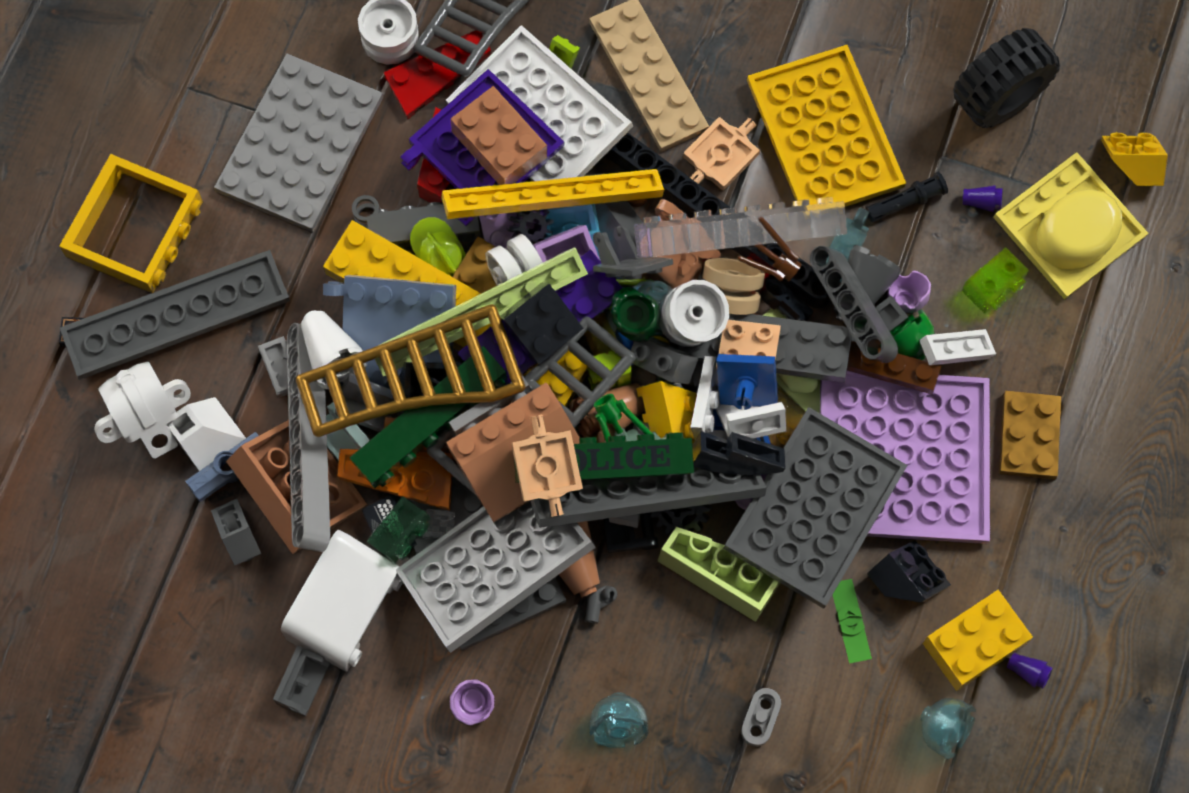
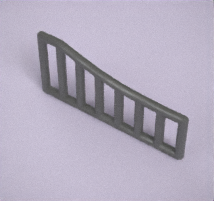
[413,0,529,77]
[427,316,636,496]

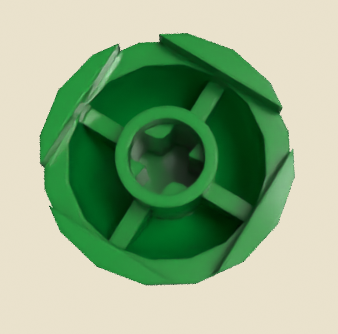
[880,310,935,360]

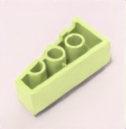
[658,527,780,622]

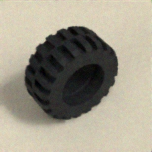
[953,28,1060,128]

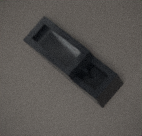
[692,431,786,475]

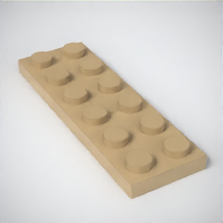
[589,0,709,152]

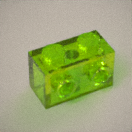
[962,247,1029,314]

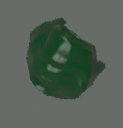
[611,287,661,342]

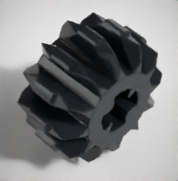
[506,209,554,245]

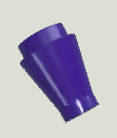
[963,185,1003,212]
[1007,652,1053,689]

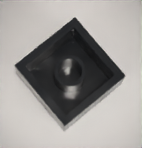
[500,282,584,364]

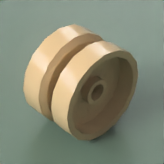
[702,258,765,315]

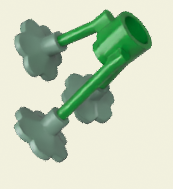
[594,394,671,442]

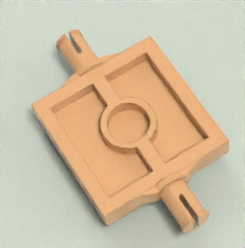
[683,117,760,191]
[511,415,583,517]

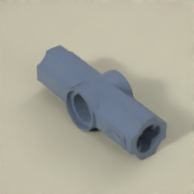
[185,432,259,502]

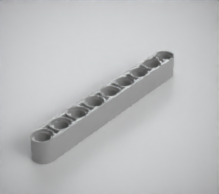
[287,323,330,552]

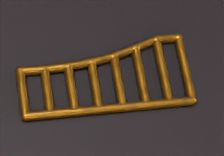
[296,304,525,437]

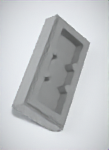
[258,336,288,398]

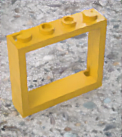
[59,154,203,293]

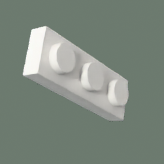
[919,329,996,365]
[691,356,719,440]

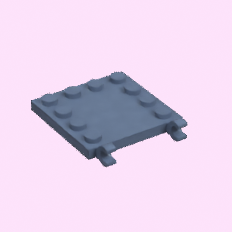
[323,275,456,390]

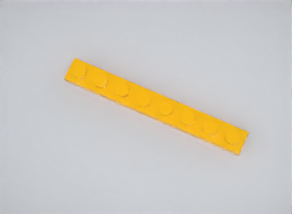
[441,169,664,219]

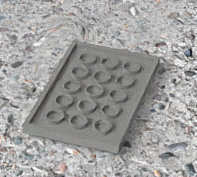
[214,54,384,232]
[396,501,596,653]

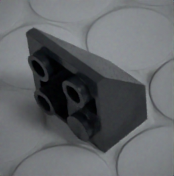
[867,540,951,602]

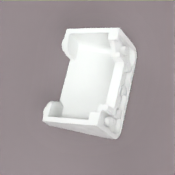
[281,530,403,672]

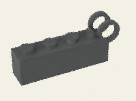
[352,195,480,250]

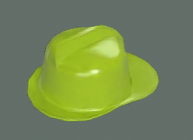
[410,217,465,277]

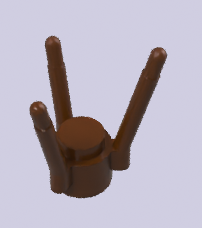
[737,216,802,282]

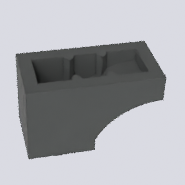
[211,499,261,565]

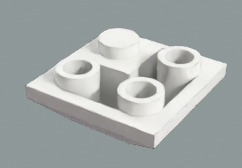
[167,397,246,471]

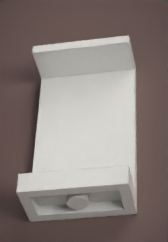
[702,363,786,438]

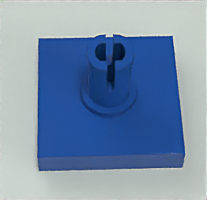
[716,354,778,410]

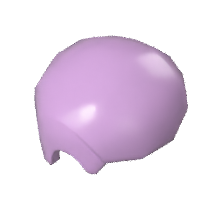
[887,271,931,313]
[450,679,494,725]

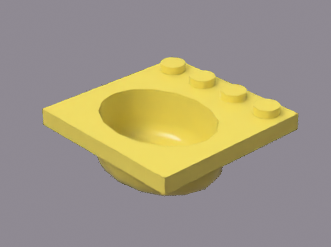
[993,152,1149,300]

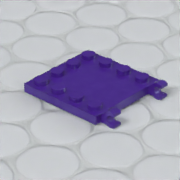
[400,69,565,226]

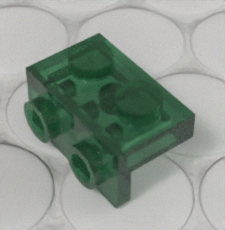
[367,496,431,564]

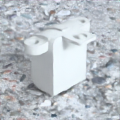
[94,362,191,458]

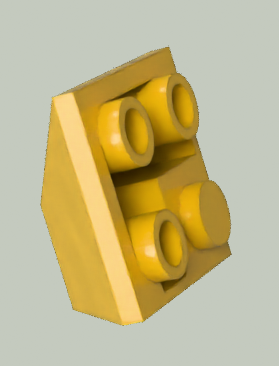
[1101,133,1168,186]

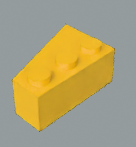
[636,381,697,445]

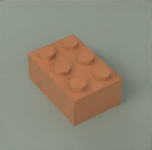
[450,86,547,185]

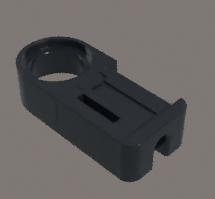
[759,279,813,321]

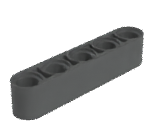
[810,246,898,363]

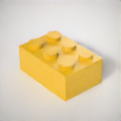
[922,589,1033,692]

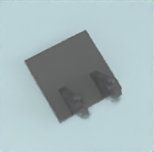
[593,226,673,280]

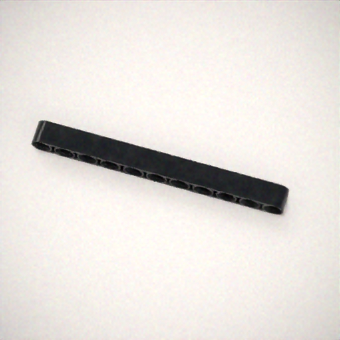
[605,132,830,308]

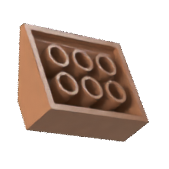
[446,382,579,523]
[226,420,367,554]

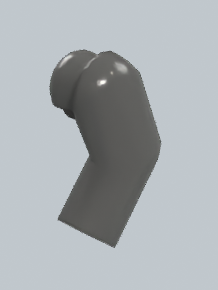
[584,586,617,624]

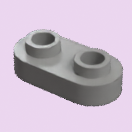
[741,688,781,747]

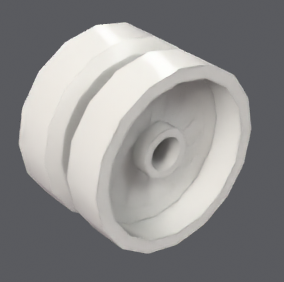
[358,0,419,65]
[485,234,543,286]
[659,280,729,347]

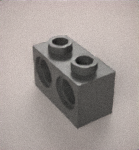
[631,337,698,384]

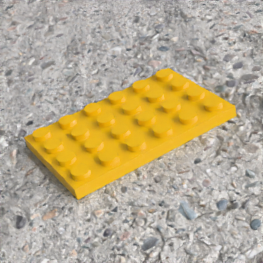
[747,45,906,220]

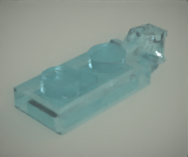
[826,207,869,282]

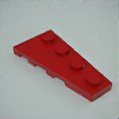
[384,30,491,120]

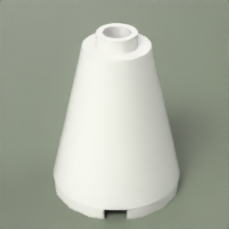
[301,310,367,389]

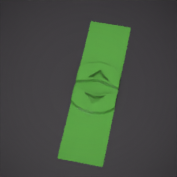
[833,579,872,663]

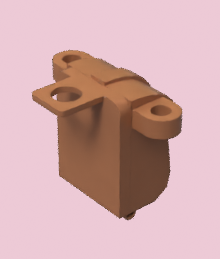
[637,199,721,298]

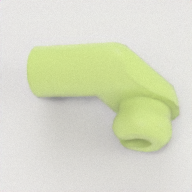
[778,374,818,393]

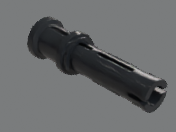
[865,171,948,223]

